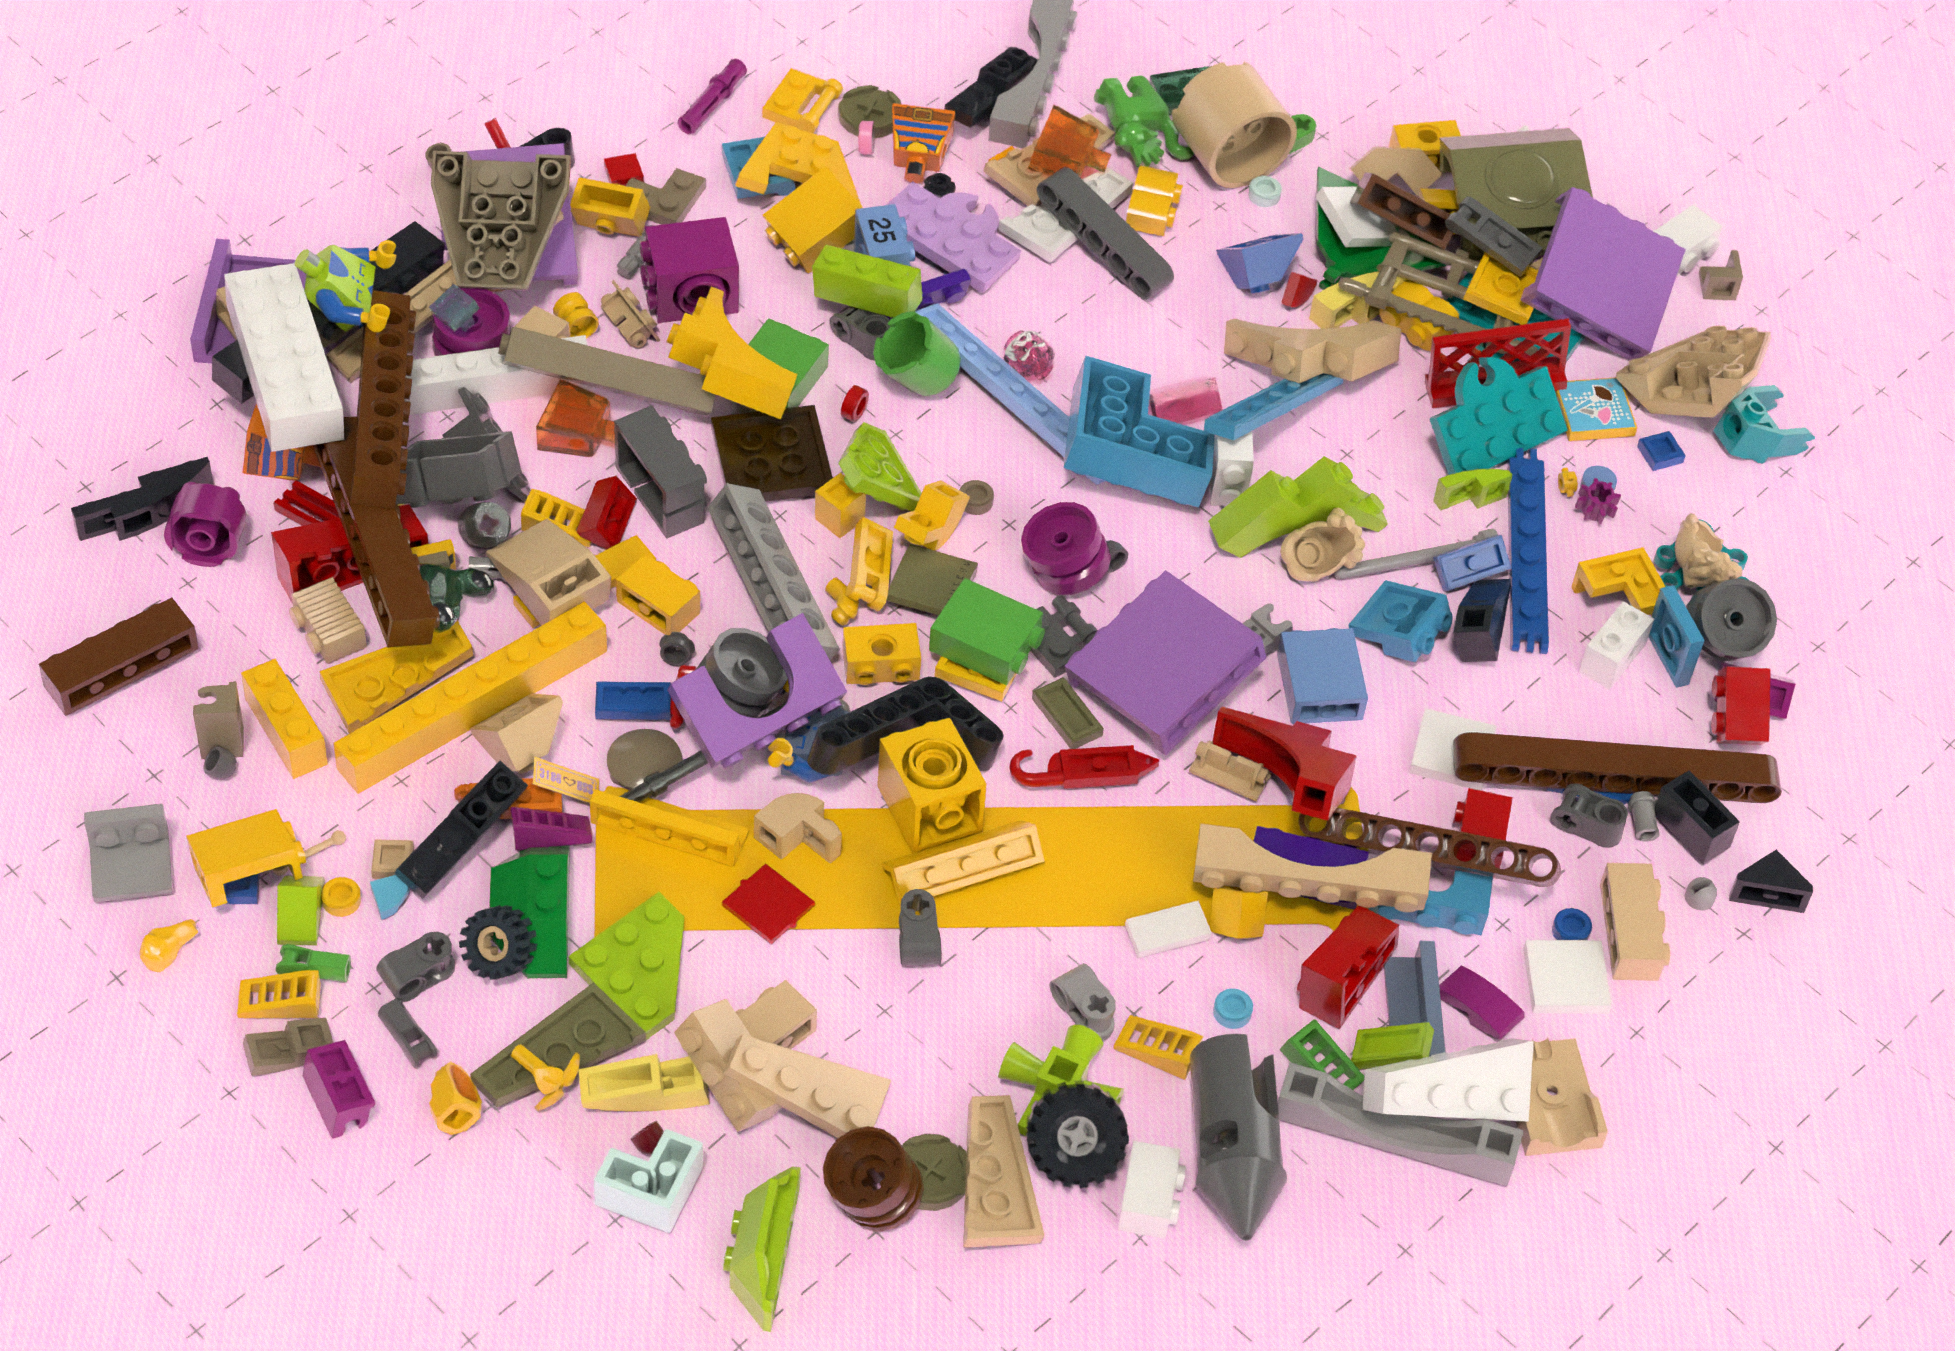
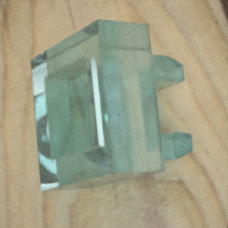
[429,284,480,332]

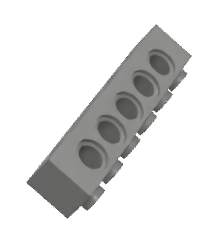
[707,483,840,660]

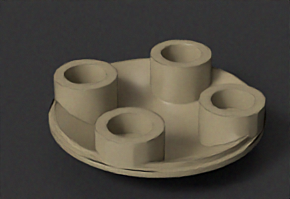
[607,729,682,789]

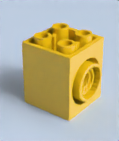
[877,718,987,853]

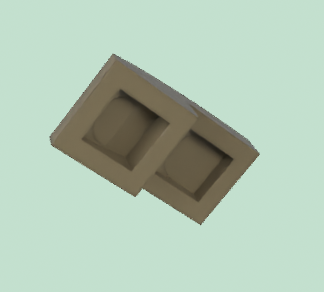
[242,1017,334,1076]

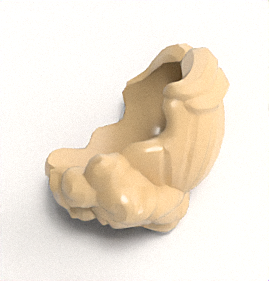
[1280,508,1365,582]
[1675,513,1742,588]

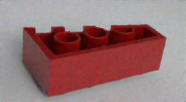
[271,504,429,604]

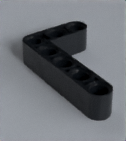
[807,676,1004,775]

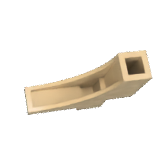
[1224,318,1401,383]

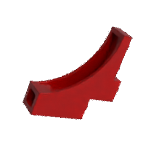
[1212,706,1357,821]

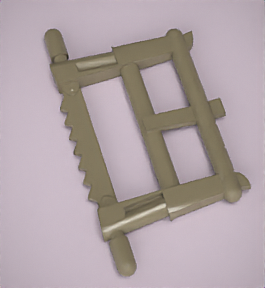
[1339,228,1539,356]

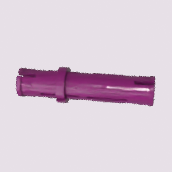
[677,58,748,135]

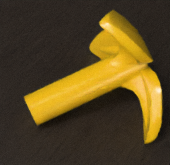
[511,1044,580,1111]

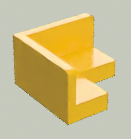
[1571,547,1666,616]

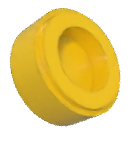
[321,877,361,917]

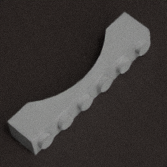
[988,0,1078,148]
[1278,1062,1524,1186]

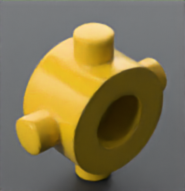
[1558,467,1578,497]

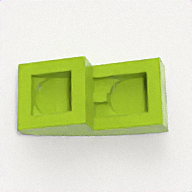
[1433,469,1513,511]

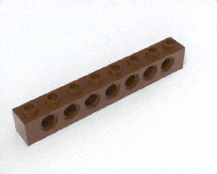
[350,290,416,509]

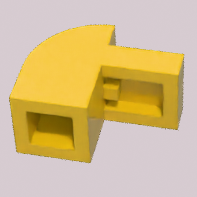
[894,480,970,551]

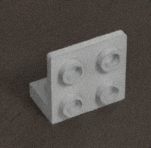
[84,803,173,902]

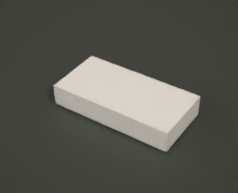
[1125,901,1211,958]

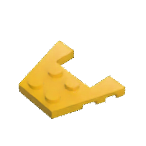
[735,122,861,204]

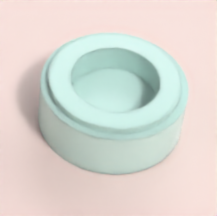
[1248,176,1282,208]

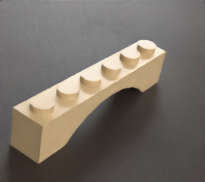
[1193,824,1432,912]

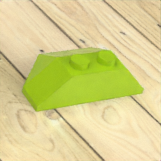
[723,1166,801,1332]

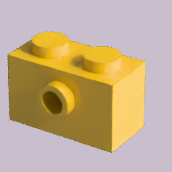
[570,177,650,237]

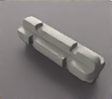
[617,225,653,279]

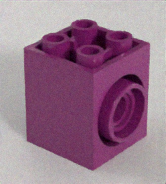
[640,217,739,323]

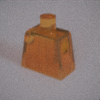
[1027,104,1112,178]
[536,379,615,457]

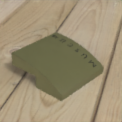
[886,544,978,615]

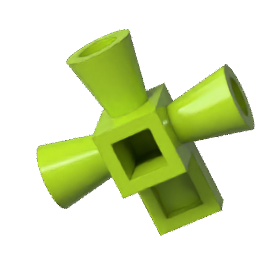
[998,1025,1124,1136]

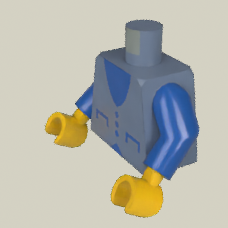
[768,679,848,783]

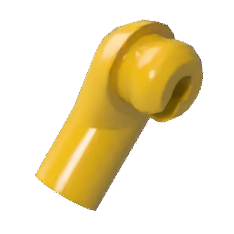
[825,577,859,626]

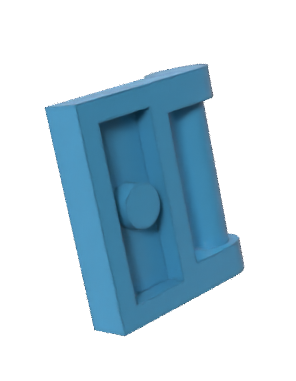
[721,137,795,199]

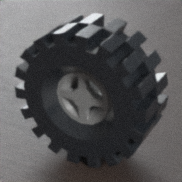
[1025,1080,1129,1188]

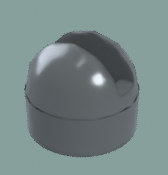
[1107,540,1129,572]
[203,746,237,779]

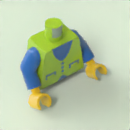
[295,240,397,332]

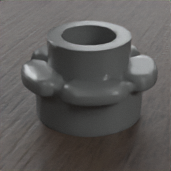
[659,632,695,666]

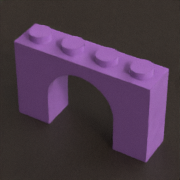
[667,613,848,769]

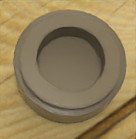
[959,480,994,515]

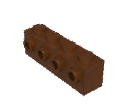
[38,597,199,716]

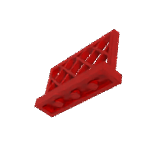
[1425,318,1571,409]

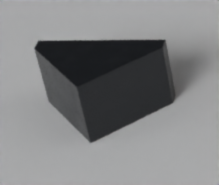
[1729,849,1813,913]

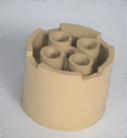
[1172,61,1297,188]

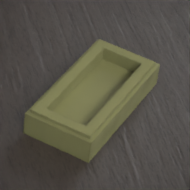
[1032,677,1104,749]

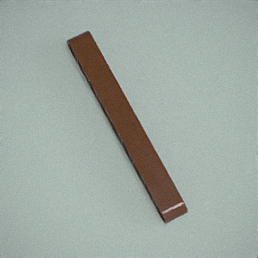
[1453,732,1782,803]

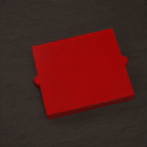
[722,863,815,945]

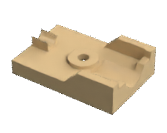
[1516,1037,1608,1156]

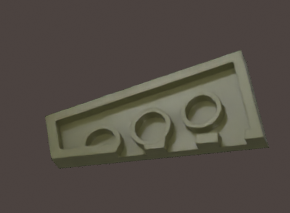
[470,982,646,1108]

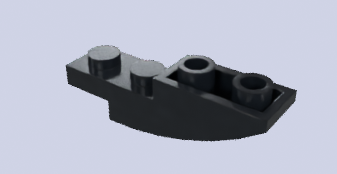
[944,46,1038,128]
[71,456,214,541]
[394,761,528,899]

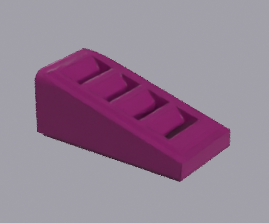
[511,807,592,851]

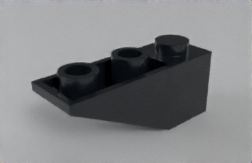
[1453,579,1511,662]

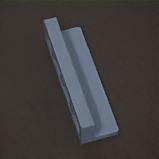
[1384,940,1446,1057]

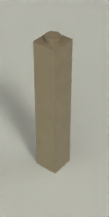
[498,326,716,416]

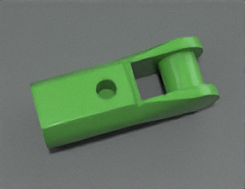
[275,944,351,982]

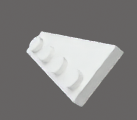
[998,167,1133,263]

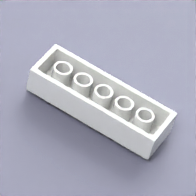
[224,263,344,452]

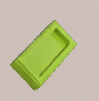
[1351,1022,1434,1070]

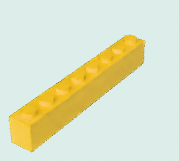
[333,601,607,794]

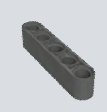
[1036,167,1174,300]

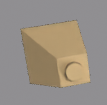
[470,693,563,774]

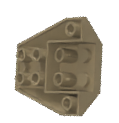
[431,151,571,290]

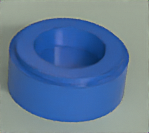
[1552,908,1592,940]

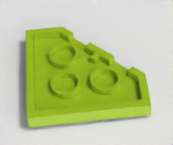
[838,422,922,511]
[568,892,684,1042]

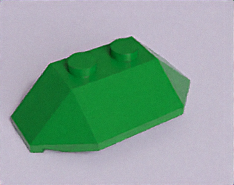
[489,845,570,979]

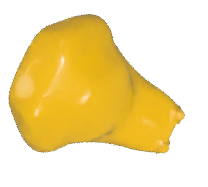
[139,919,198,973]

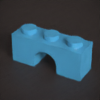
[1369,870,1493,936]

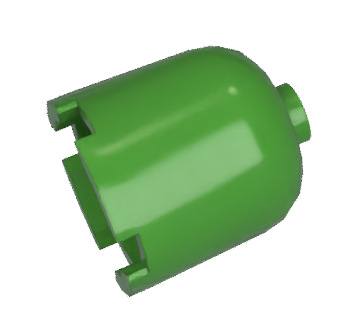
[873,311,961,396]

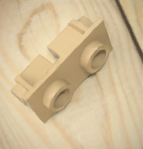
[601,280,660,348]
[1189,740,1272,801]

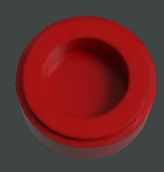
[841,385,869,422]

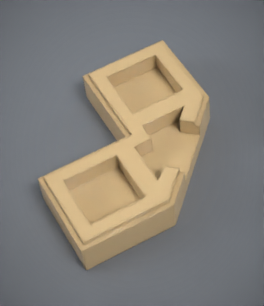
[1350,146,1443,196]

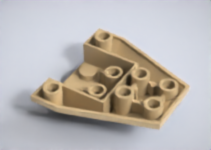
[1616,325,1771,418]

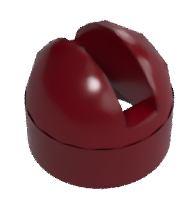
[630,1120,664,1155]

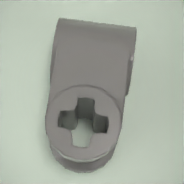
[1049,963,1116,1040]

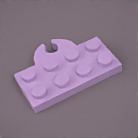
[886,181,1021,293]

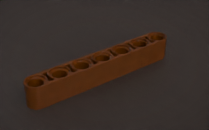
[1298,808,1561,887]

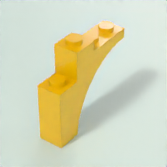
[666,286,798,419]

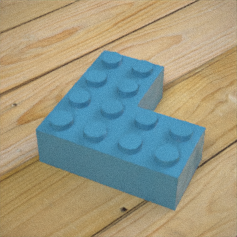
[1063,355,1215,508]

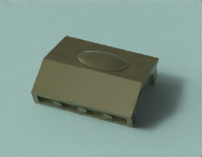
[1440,128,1593,261]

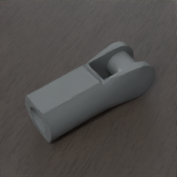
[378,998,438,1068]

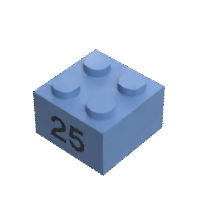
[854,204,915,266]

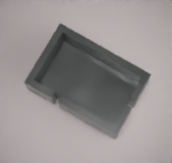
[614,405,707,539]
[396,431,522,508]

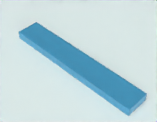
[1204,373,1343,440]

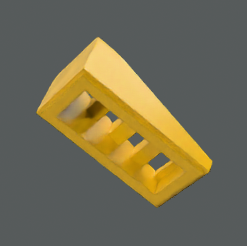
[521,489,592,547]
[237,970,321,1018]
[1113,1015,1204,1080]

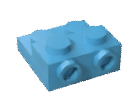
[1348,580,1453,662]

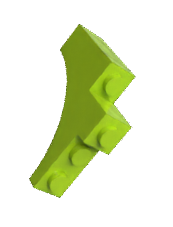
[1208,456,1388,558]

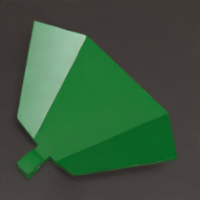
[1316,166,1448,290]

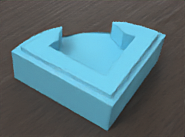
[370,875,410,920]

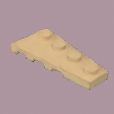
[983,113,1115,206]
[723,1035,891,1138]
[963,1095,1045,1247]

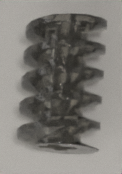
[458,502,511,549]

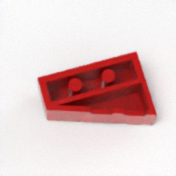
[1297,905,1400,1029]

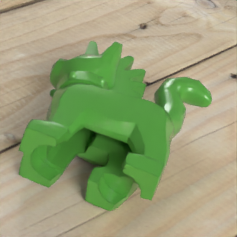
[1093,75,1195,167]

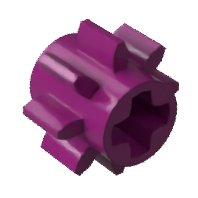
[1575,478,1621,524]

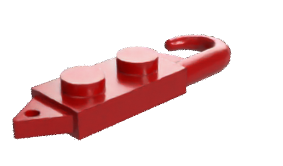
[1009,745,1160,789]

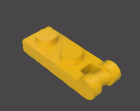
[845,517,893,611]

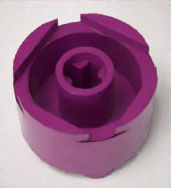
[164,482,247,567]

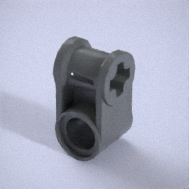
[829,306,890,361]
[1550,784,1628,848]
[899,889,942,967]
[376,931,456,1002]

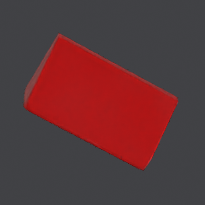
[576,475,637,549]

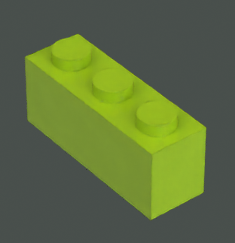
[812,245,922,318]

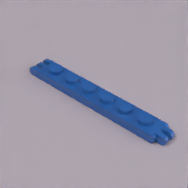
[1507,448,1549,654]

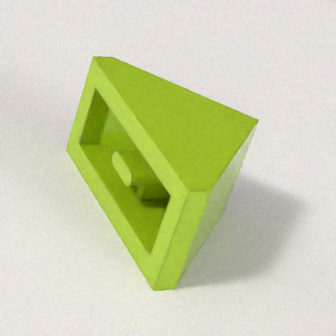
[277,875,325,946]

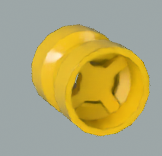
[553,292,599,338]

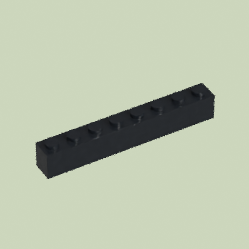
[212,221,445,404]

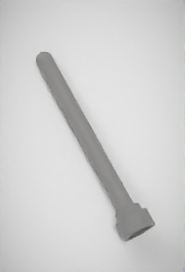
[1333,528,1498,580]

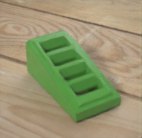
[1279,1019,1364,1090]

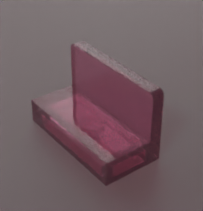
[1149,377,1223,423]

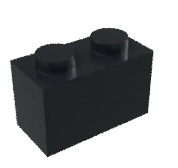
[1654,770,1740,864]

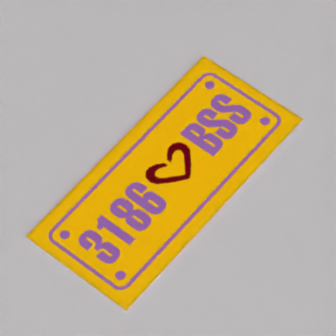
[533,757,599,803]

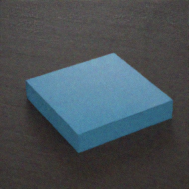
[1649,585,1704,688]

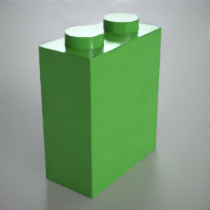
[748,318,829,408]
[929,578,1045,685]

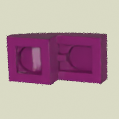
[1439,965,1525,1039]

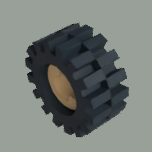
[459,905,537,980]

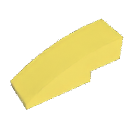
[1309,271,1407,329]
[578,1054,710,1112]

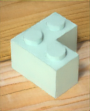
[593,1129,703,1234]

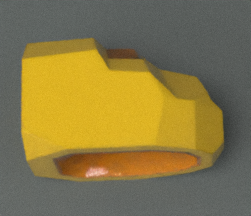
[429,1062,482,1135]

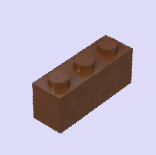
[1350,172,1453,250]

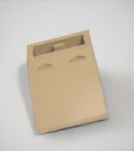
[486,519,611,626]

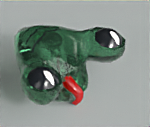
[420,563,494,633]

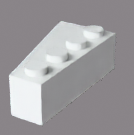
[1362,1038,1534,1121]

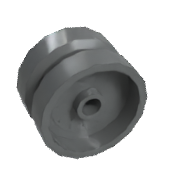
[1686,578,1777,662]
[697,628,788,718]

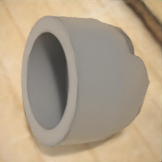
[1685,877,1717,911]

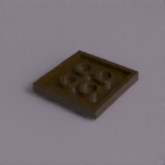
[711,405,833,502]

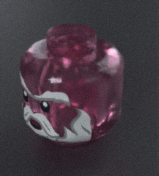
[1004,330,1055,382]

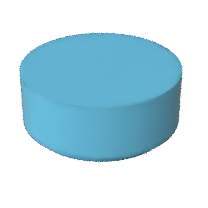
[1213,988,1253,1029]

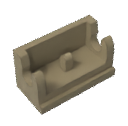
[193,681,244,759]

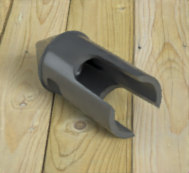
[1190,1034,1287,1241]

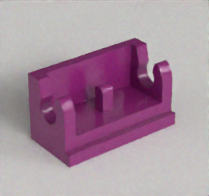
[302,1040,375,1139]

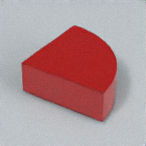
[1281,272,1318,307]

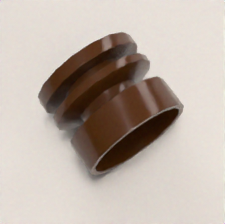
[822,1126,924,1232]

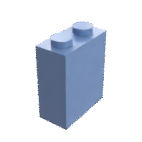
[1277,628,1368,724]

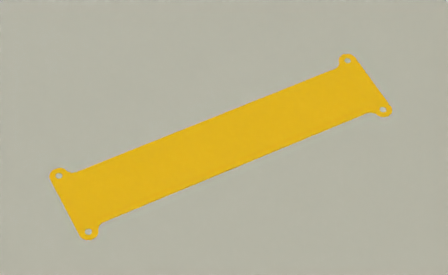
[594,787,1369,937]

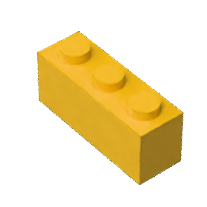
[241,658,328,779]

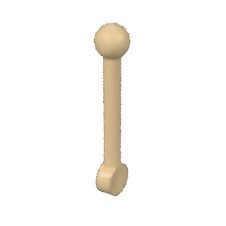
[272,830,346,876]

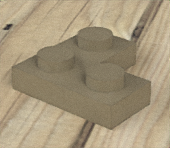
[626,168,706,225]

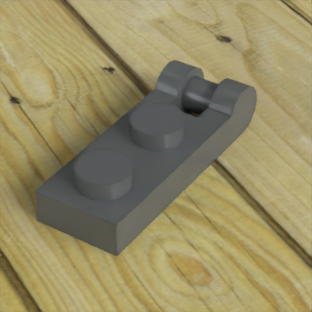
[1445,196,1542,277]

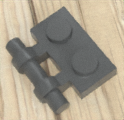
[1030,595,1098,678]

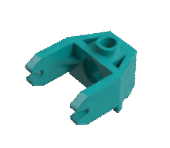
[1713,385,1816,464]

